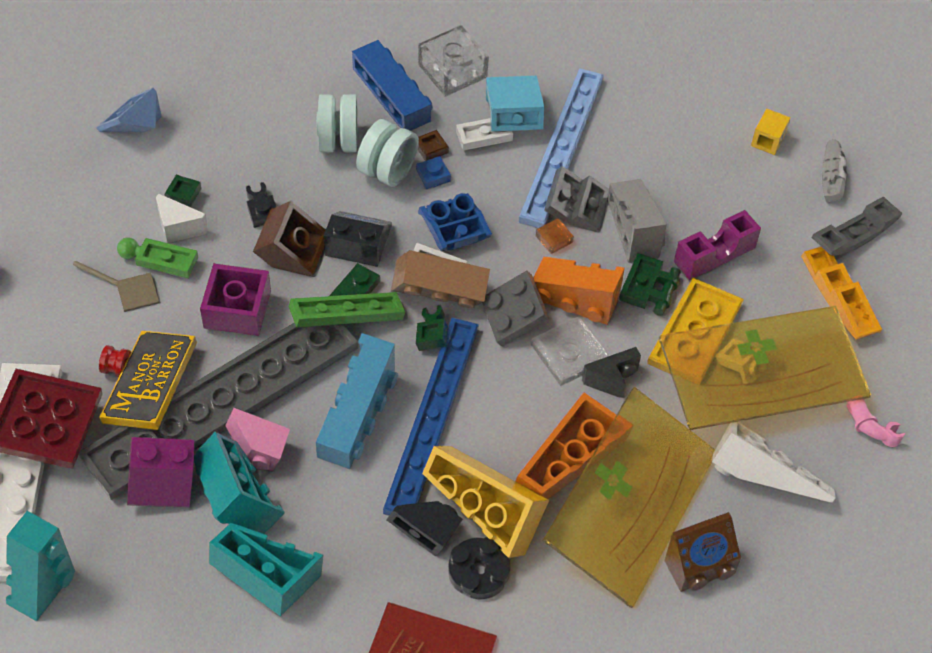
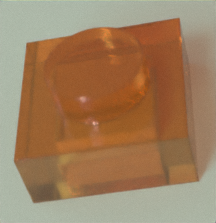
[535,218,574,254]

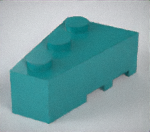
[193,432,285,534]
[6,511,75,621]
[209,523,324,616]

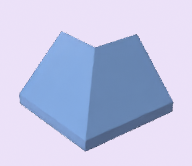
[96,88,162,132]

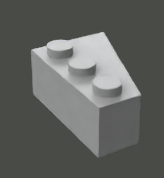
[607,179,667,263]

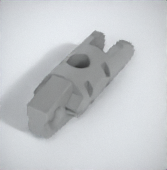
[822,139,847,202]

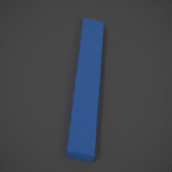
[383,318,479,515]

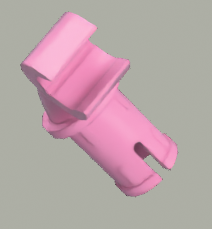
[846,397,905,447]

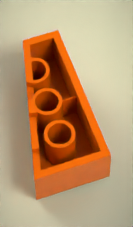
[515,392,633,499]

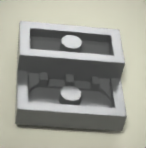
[544,166,609,232]

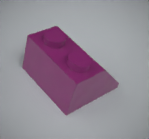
[127,437,194,508]

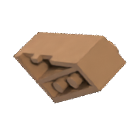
[391,250,490,308]

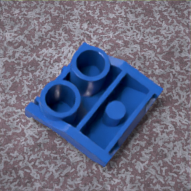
[418,193,492,252]

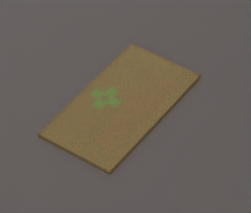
[659,306,871,430]
[542,387,715,608]

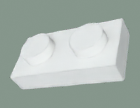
[456,118,513,151]

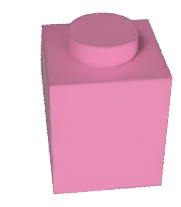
[226,408,290,472]

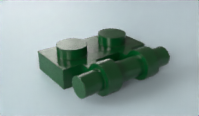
[619,253,681,316]

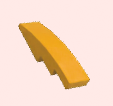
[801,247,882,340]

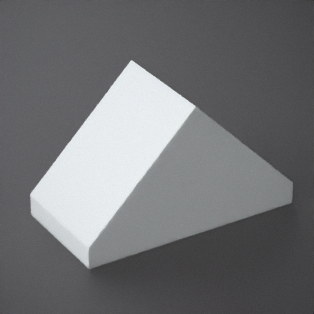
[156,194,208,243]

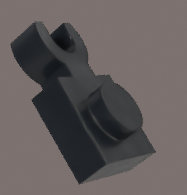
[246,182,276,228]

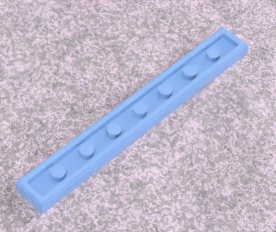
[519,68,603,229]

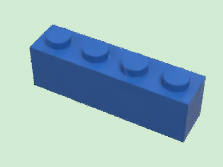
[352,40,433,131]

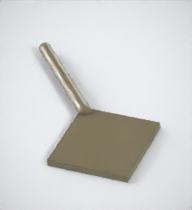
[73,261,159,312]

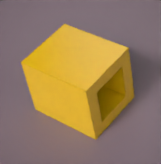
[751,108,791,155]

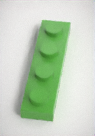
[288,292,405,327]

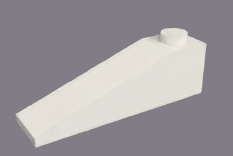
[712,419,835,503]

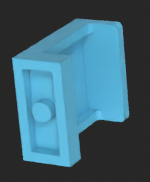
[486,75,544,131]

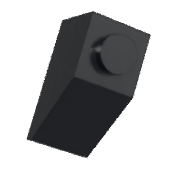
[386,501,463,556]

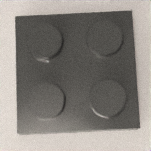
[482,270,549,346]

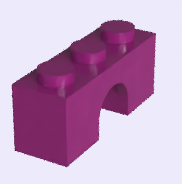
[674,210,761,281]

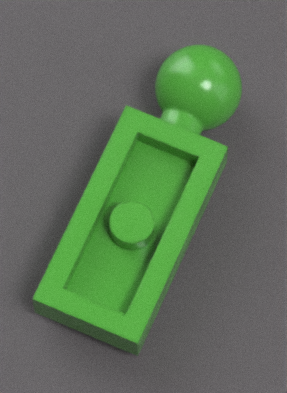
[117,237,198,279]

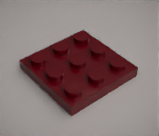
[0,368,103,469]

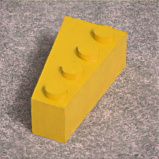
[422,446,549,558]

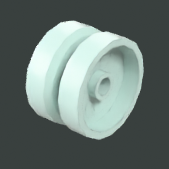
[316,94,358,152]
[356,119,419,187]

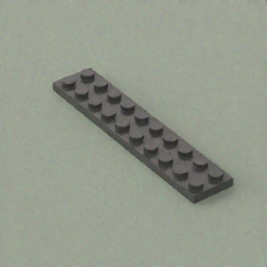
[79,322,358,500]

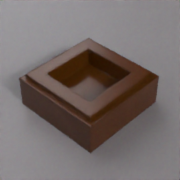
[418,130,449,161]

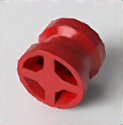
[99,345,131,377]

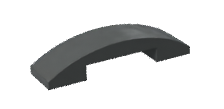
[811,197,902,256]

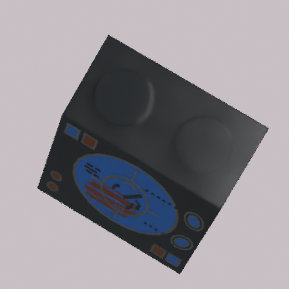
[324,211,392,267]

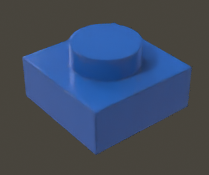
[416,156,451,189]

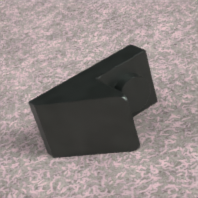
[582,347,641,398]

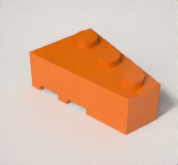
[533,257,625,325]

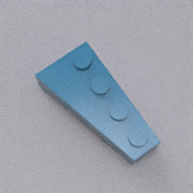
[316,333,398,469]

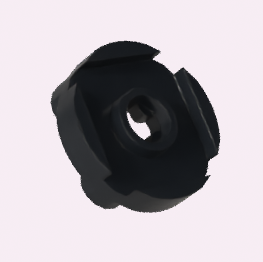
[448,537,511,599]

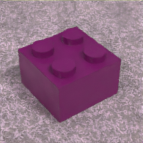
[200,263,271,336]

